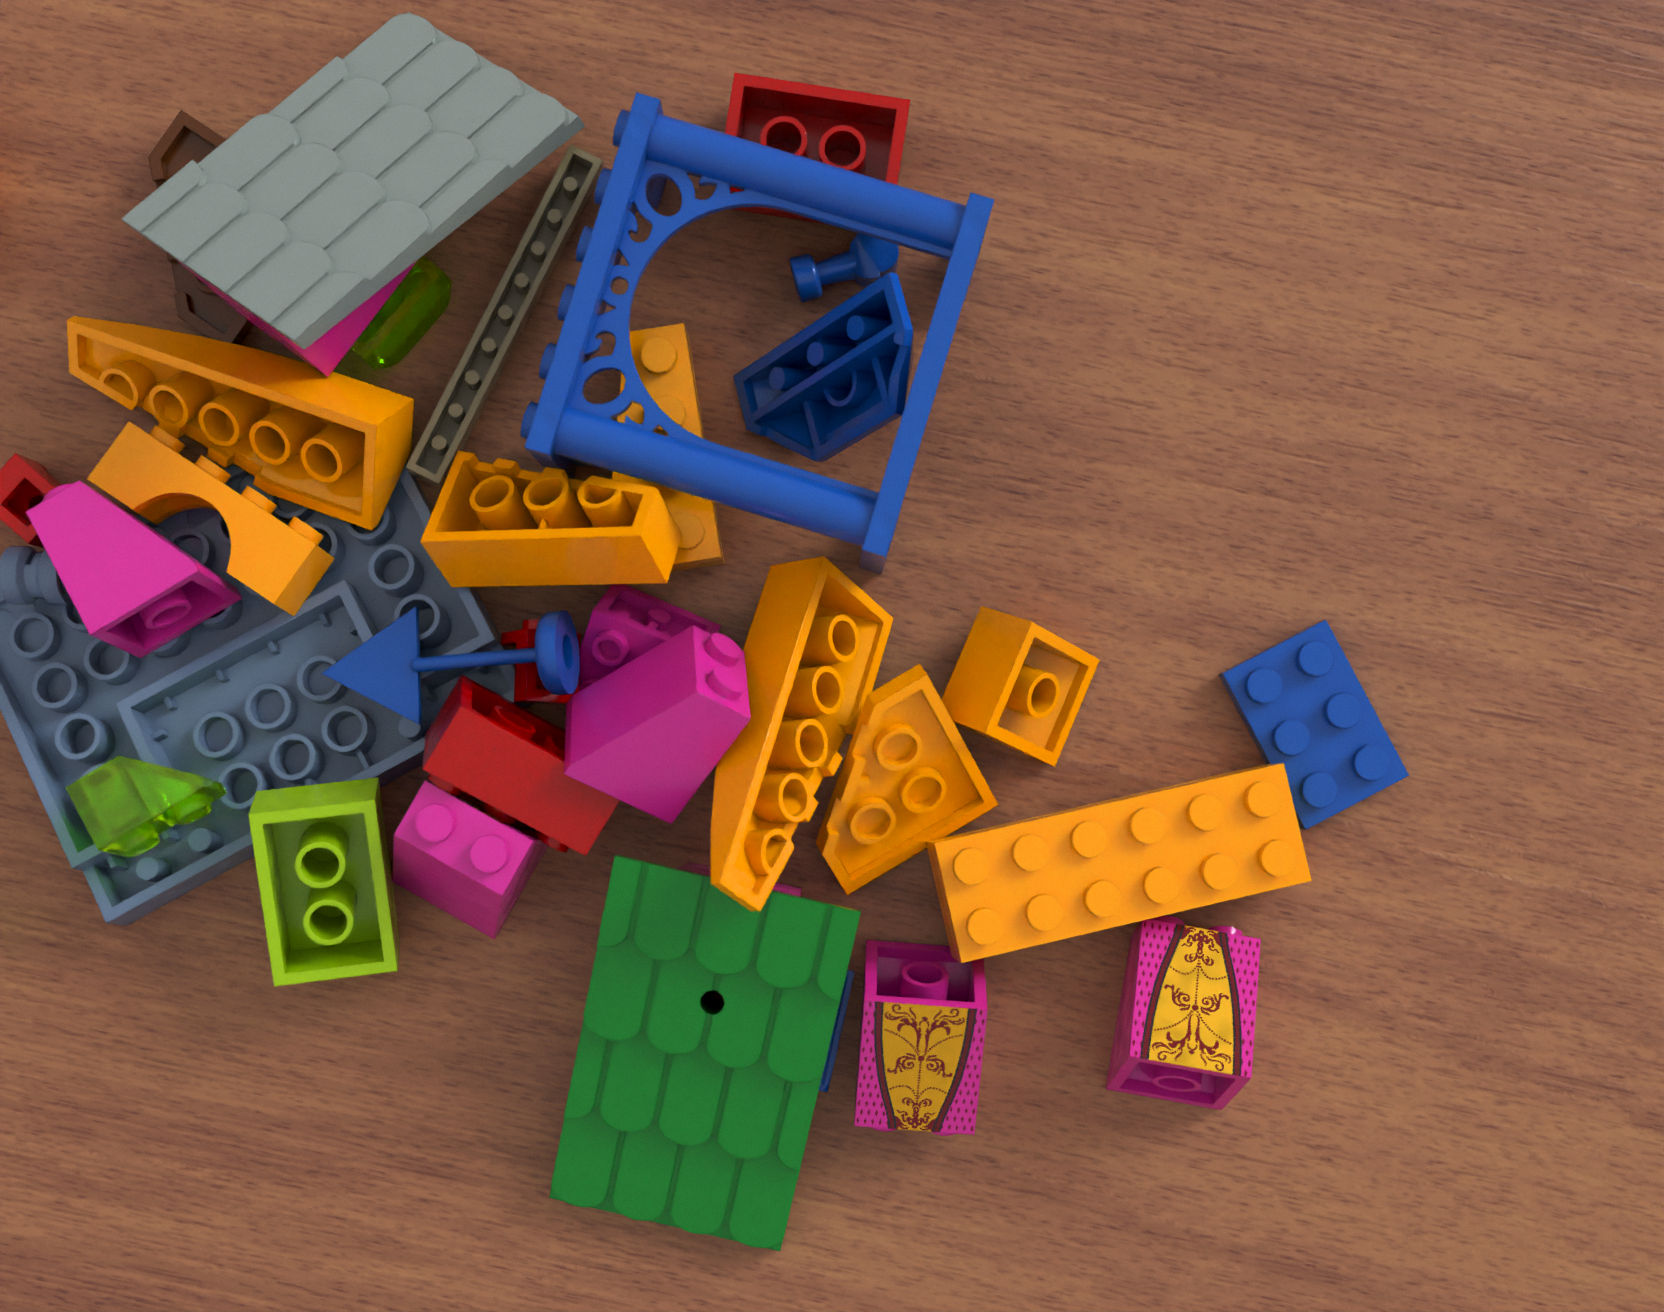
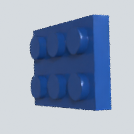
[1218,620,1409,830]

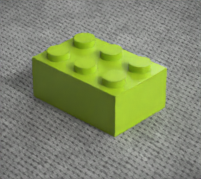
[248,777,401,987]

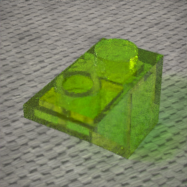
[66,755,227,857]

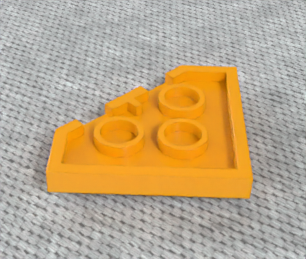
[815,663,999,895]

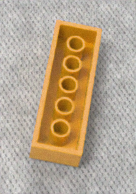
[926,763,1312,963]

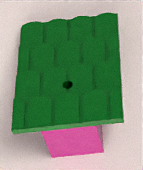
[549,855,861,1251]

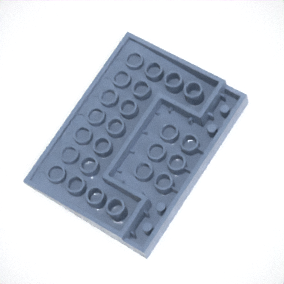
[0,461,536,926]

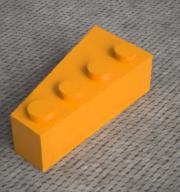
[420,450,682,587]

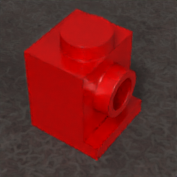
[0,453,62,548]

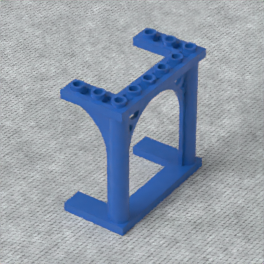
[520,92,994,574]

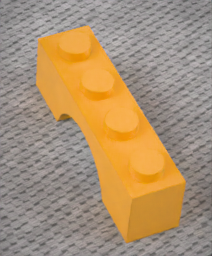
[87,421,335,616]

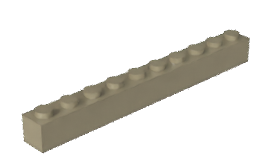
[405,144,603,489]

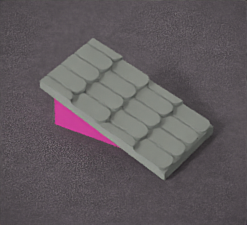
[121,12,585,377]

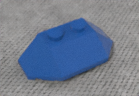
[733,272,913,462]

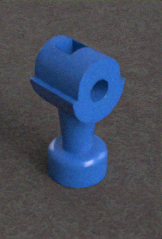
[789,233,899,304]

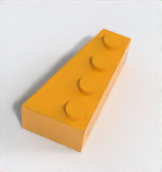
[612,323,725,572]

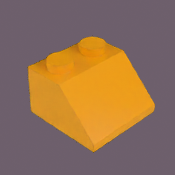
[941,606,1100,767]

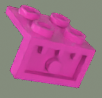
[564,584,721,707]

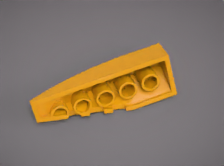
[67,316,414,530]
[711,556,894,912]

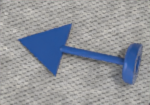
[321,606,580,725]

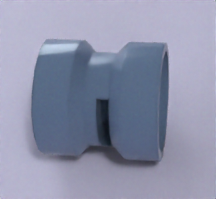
[0,546,73,605]

